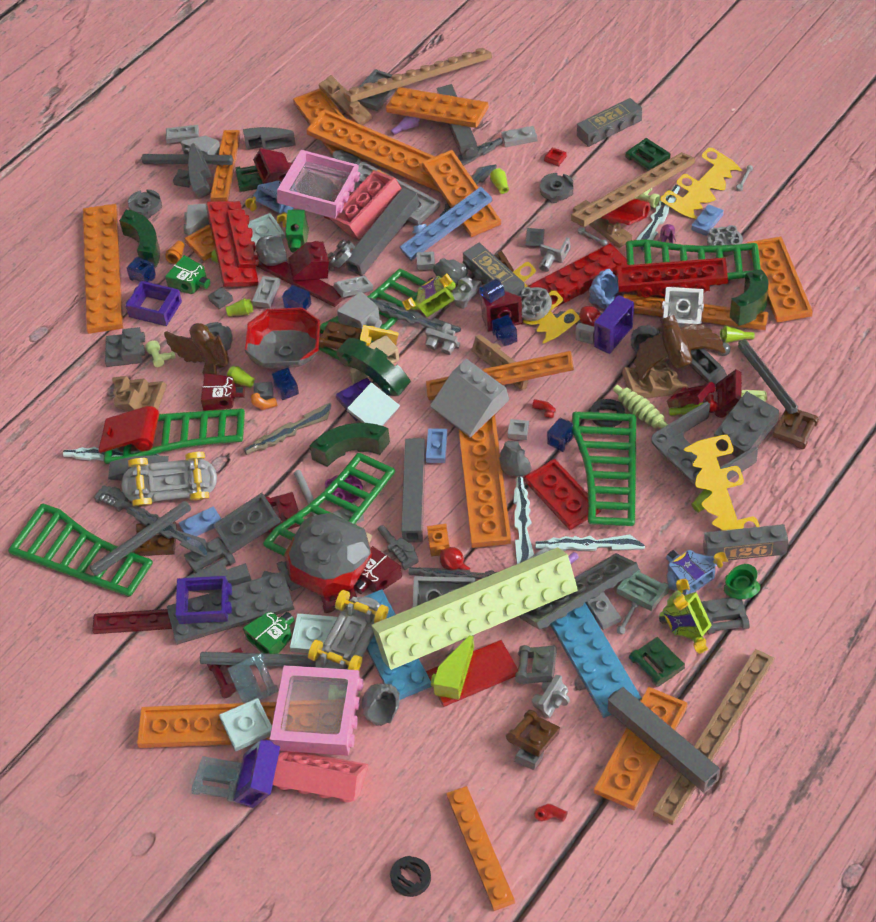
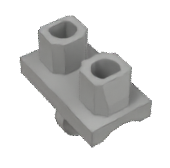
[452,276,482,309]
[425,323,460,355]
[532,674,570,718]

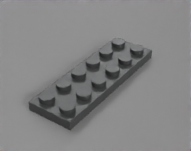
[519,553,640,630]
[167,571,294,645]

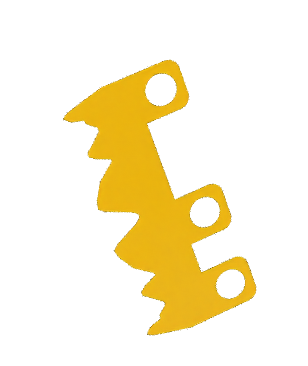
[661,147,743,219]
[513,262,580,344]
[684,435,760,531]

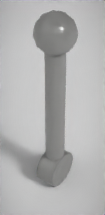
[736,165,753,191]
[578,227,607,246]
[617,602,639,634]

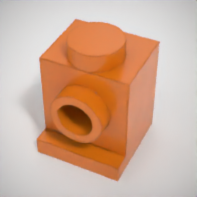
[427,524,450,557]

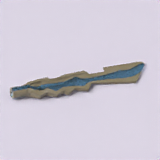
[244,403,332,455]

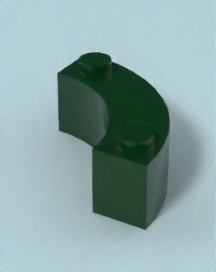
[119,209,160,268]
[730,269,769,326]
[336,338,411,396]
[310,423,390,467]

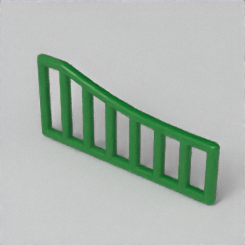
[626,239,761,280]
[319,268,427,361]
[103,408,245,464]
[571,411,637,526]
[263,453,395,557]
[8,503,153,597]

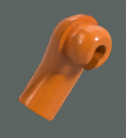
[251,393,278,410]

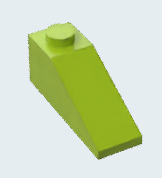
[431,635,474,700]

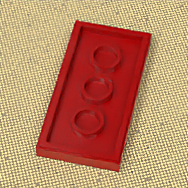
[524,459,601,531]
[426,640,518,707]

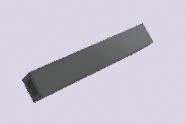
[437,84,479,160]
[346,188,419,276]
[402,438,425,543]
[608,687,720,793]

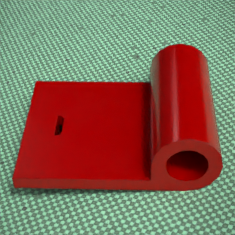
[601,198,650,225]
[98,406,159,453]

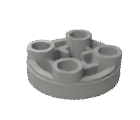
[707,225,743,256]
[520,287,552,321]

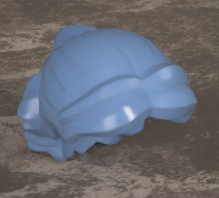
[589,269,619,309]

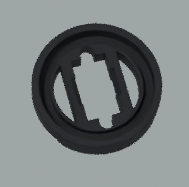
[591,399,625,427]
[390,856,431,897]

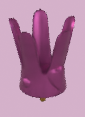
[658,224,676,243]

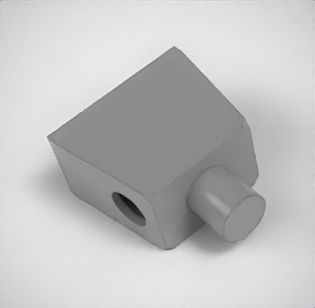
[337,291,382,329]

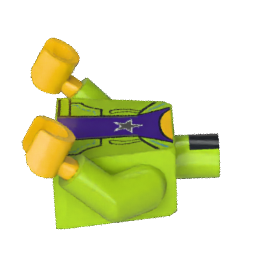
[402,274,456,317]
[659,591,712,654]

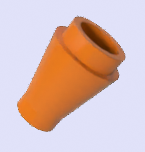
[165,241,185,264]

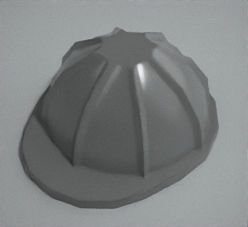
[333,150,361,165]

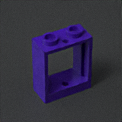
[126,281,182,326]
[594,295,634,354]
[176,576,232,624]
[234,740,280,808]

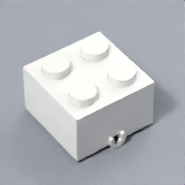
[662,287,704,327]

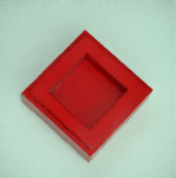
[544,147,567,167]

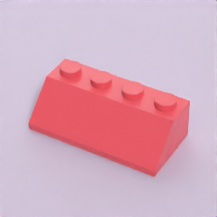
[329,170,402,240]
[273,751,368,802]

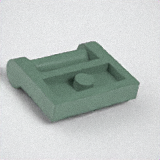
[617,570,670,611]

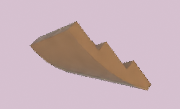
[622,360,689,398]
[112,376,167,412]

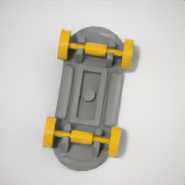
[121,452,217,507]
[308,590,389,684]

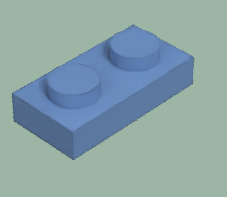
[691,204,724,236]
[426,429,447,463]
[179,506,221,540]

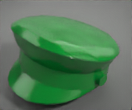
[724,564,760,599]

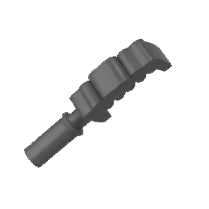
[94,485,145,512]
[378,525,419,570]

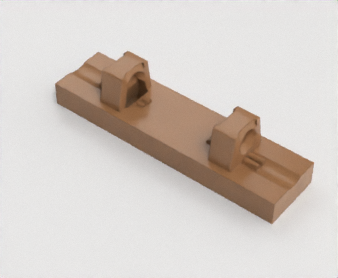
[319,75,372,125]
[573,200,632,248]
[472,334,528,390]

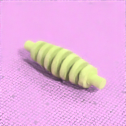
[613,385,668,429]

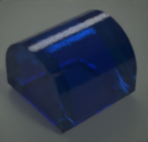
[479,278,505,303]

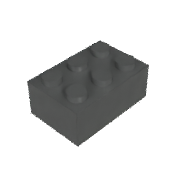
[714,391,779,457]

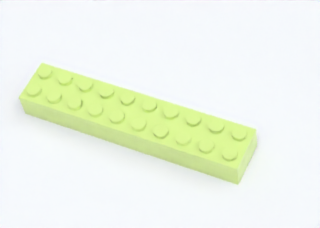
[372,547,578,670]

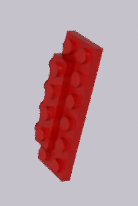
[206,201,259,287]
[528,243,628,308]
[618,257,728,298]

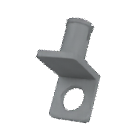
[539,238,571,272]

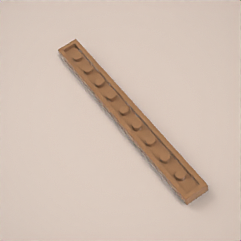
[343,48,492,102]
[571,152,695,227]
[653,649,774,825]

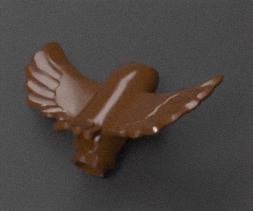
[634,315,726,380]
[164,323,229,375]

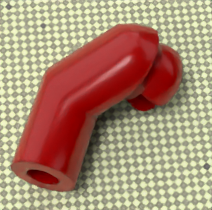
[705,394,718,413]
[532,399,556,418]
[534,804,568,822]

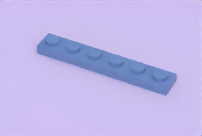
[400,187,492,261]

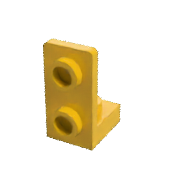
[360,325,399,347]

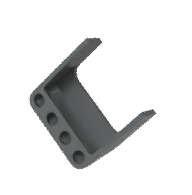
[651,402,758,484]

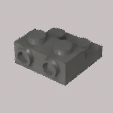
[105,327,145,367]

